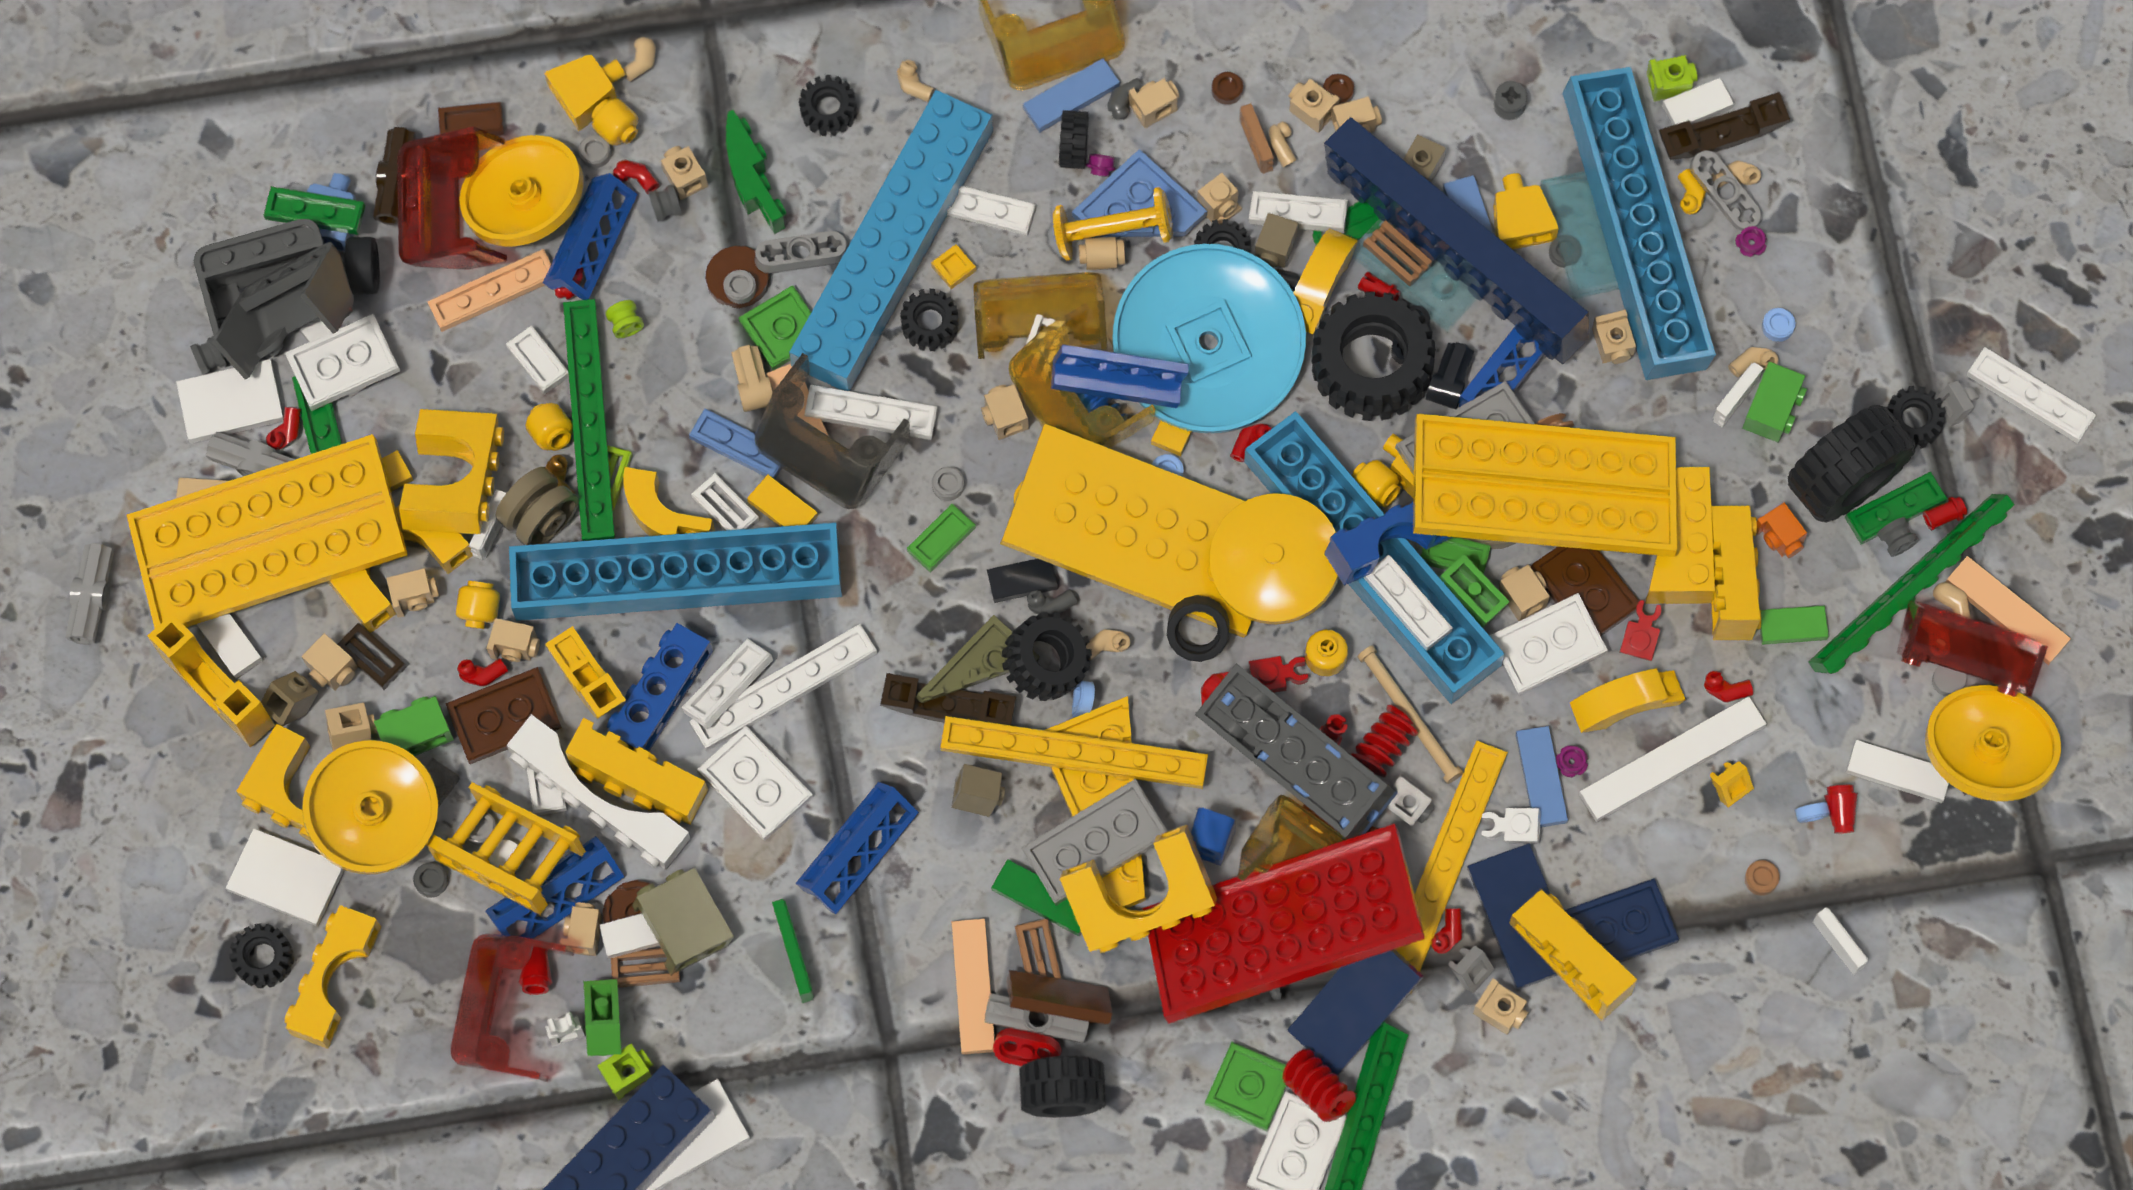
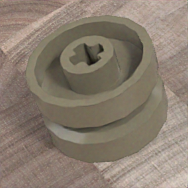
[495,467,579,545]

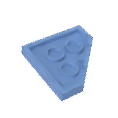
[1072,149,1207,237]

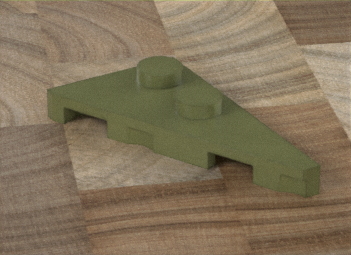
[916,615,1040,703]

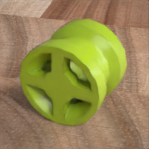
[605,300,644,338]

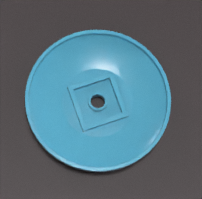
[1112,244,1306,433]

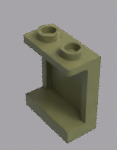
[632,868,734,975]

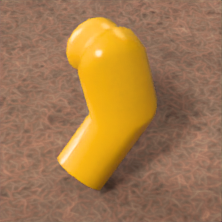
[1677,168,1706,215]

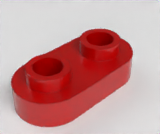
[993,1028,1061,1066]

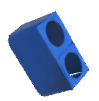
[1191,807,1236,866]

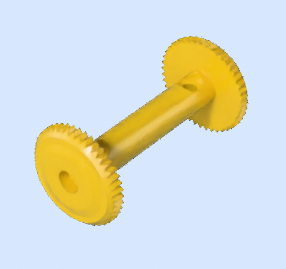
[1053,187,1173,261]

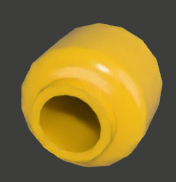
[591,99,639,146]
[525,403,573,451]
[1352,460,1401,507]
[456,581,500,629]
[1305,629,1348,677]

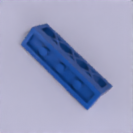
[543,173,638,300]
[1459,324,1543,407]
[1051,344,1189,408]
[796,782,919,914]
[485,836,624,952]

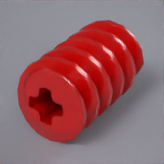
[1350,705,1418,777]
[1282,1049,1356,1122]

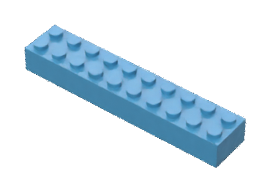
[1562,67,1716,380]
[789,90,993,391]
[1244,411,1505,704]
[509,523,842,621]

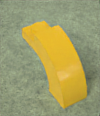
[1294,228,1358,334]
[623,467,715,536]
[545,626,626,719]
[1570,668,1686,733]

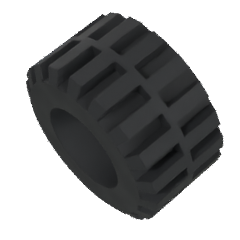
[1002,612,1092,701]
[1019,1056,1106,1118]

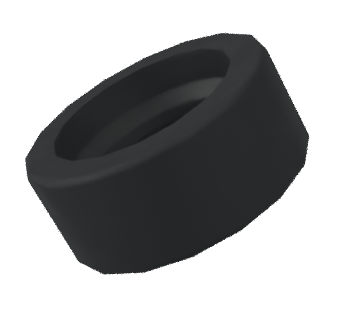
[1166,595,1230,662]

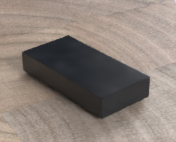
[987,558,1058,603]

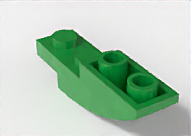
[726,109,787,234]

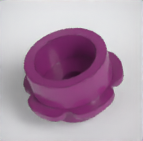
[1085,154,1116,176]
[1735,226,1767,257]
[1556,746,1588,778]

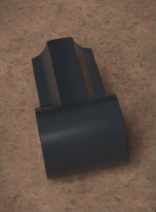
[1425,342,1474,410]

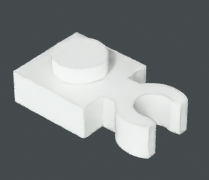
[1481,808,1541,844]
[545,1012,585,1047]

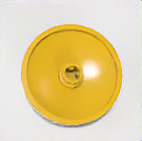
[460,135,584,247]
[1209,493,1339,624]
[1925,685,2061,801]
[302,740,438,875]

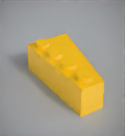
[1645,467,1715,604]
[1711,506,1761,640]
[565,717,708,825]
[1509,889,1637,1021]

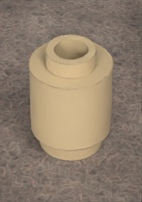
[1079,236,1125,270]

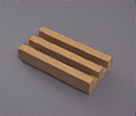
[1239,103,1274,174]
[1363,220,1432,287]
[1015,919,1061,979]
[611,948,680,988]

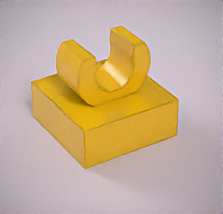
[1710,761,1754,808]

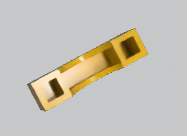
[284,905,381,1049]

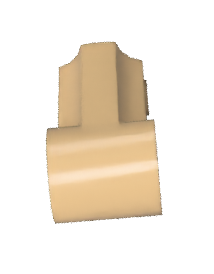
[731,345,775,413]

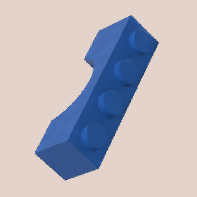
[1324,501,1453,586]

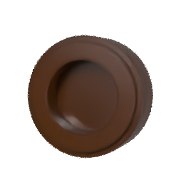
[1211,72,1243,105]
[1323,74,1354,105]

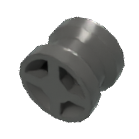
[1494,81,1527,120]
[648,184,682,222]
[190,336,227,375]
[1877,517,1919,557]

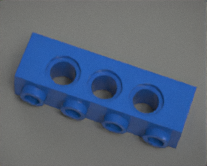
[607,623,713,751]

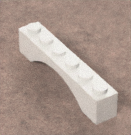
[507,714,690,870]

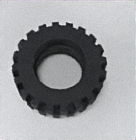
[1311,291,1436,421]
[1788,405,1915,523]

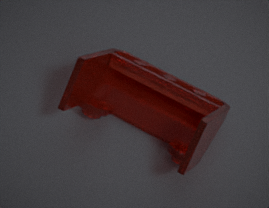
[397,126,507,270]
[1897,600,2048,697]
[450,933,575,1082]

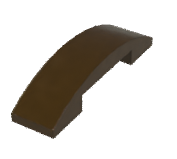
[1659,92,1790,160]
[880,673,1016,726]

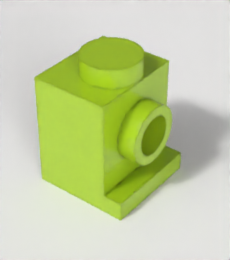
[1646,55,1697,101]
[597,1044,653,1100]

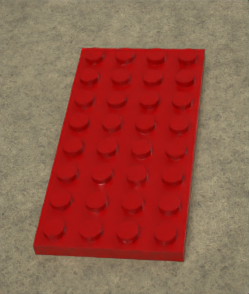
[1143,824,1425,1024]

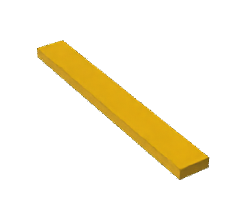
[940,716,1208,789]
[1395,740,1507,994]

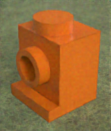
[1756,502,1807,558]

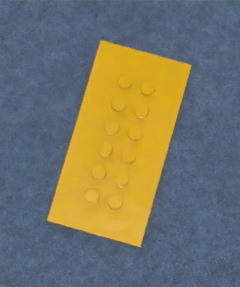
[1413,414,1677,557]
[1000,424,1252,638]
[126,434,408,628]

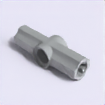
[206,432,295,476]
[65,543,114,645]
[984,993,1089,1043]

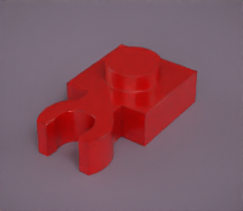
[1619,600,1661,661]
[1248,656,1308,693]

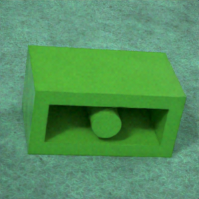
[1742,362,1807,443]
[1439,554,1510,628]
[374,696,454,756]
[583,979,621,1056]

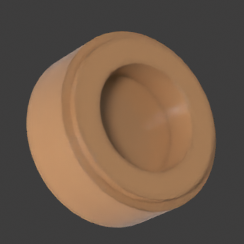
[1744,860,1779,896]

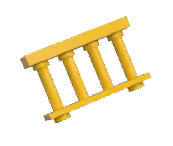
[426,782,586,915]

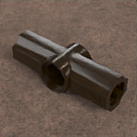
[373,127,416,225]

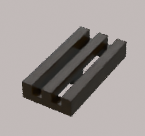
[337,623,406,690]

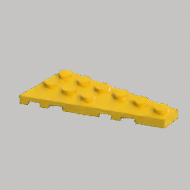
[1044,696,1145,909]

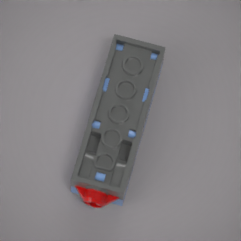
[1195,663,1398,839]

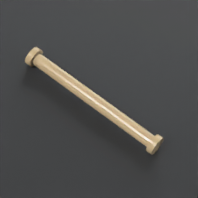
[1357,645,1463,784]

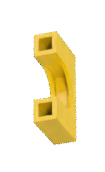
[399,409,504,534]
[327,501,473,633]
[147,613,275,748]
[236,723,311,841]
[1060,824,1217,953]

